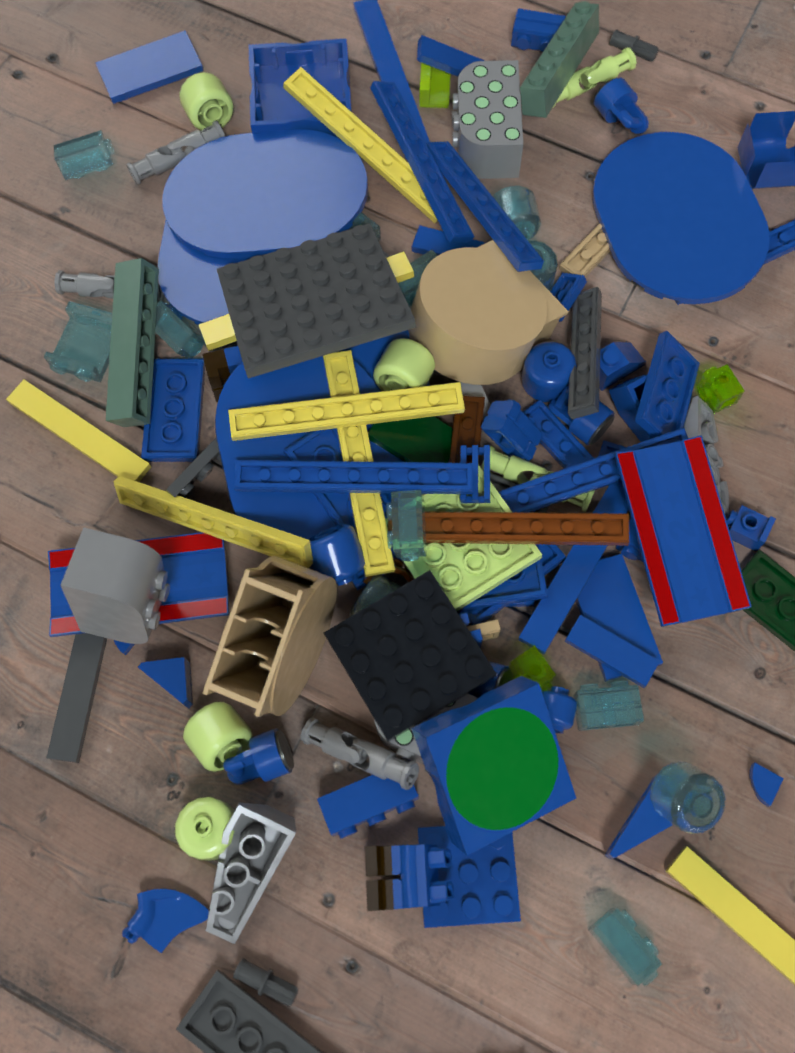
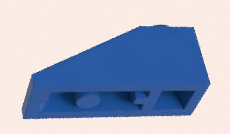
[608,374,653,442]
[604,774,693,859]

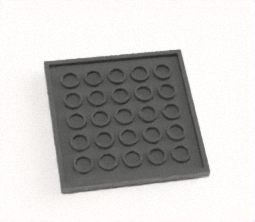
[217,223,416,378]

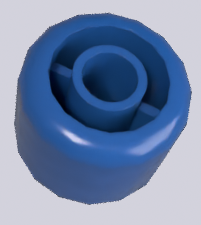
[521,341,577,403]
[308,524,365,586]

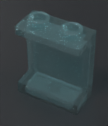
[44,301,112,383]

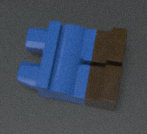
[202,346,243,402]
[365,844,454,912]

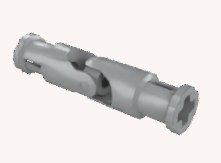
[127,120,225,185]
[54,270,164,304]
[301,718,419,790]

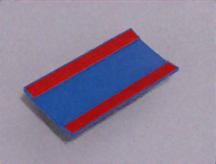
[614,435,752,627]
[48,532,229,637]

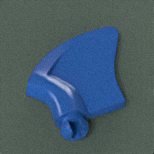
[122,889,209,953]

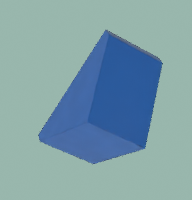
[138,657,193,709]

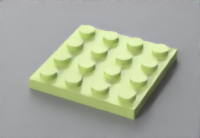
[385,464,542,611]

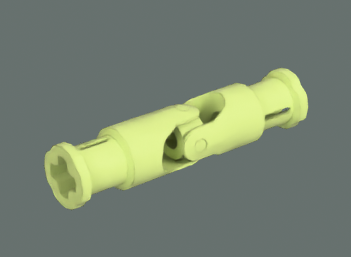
[553,47,637,107]
[481,446,595,512]

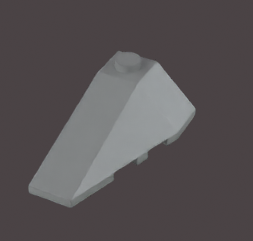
[683,396,729,516]
[206,802,296,944]

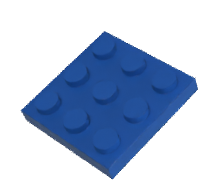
[418,826,521,928]

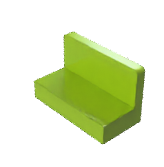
[420,62,451,108]

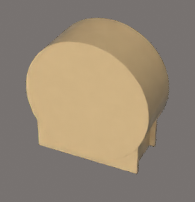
[408,240,569,385]
[202,556,337,717]

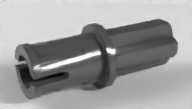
[610,29,659,61]
[233,958,298,1006]

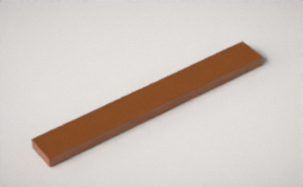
[388,511,629,546]

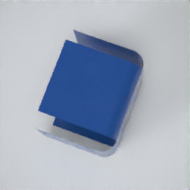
[737,111,795,189]

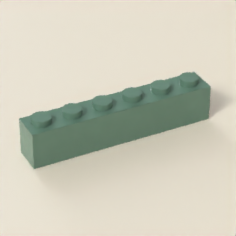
[520,1,599,118]
[106,258,159,427]

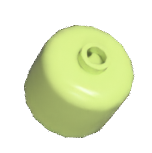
[179,72,234,130]
[373,338,435,391]
[183,702,253,772]
[175,797,235,860]

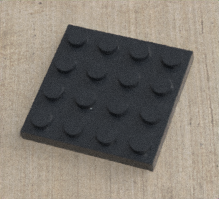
[324,570,497,742]

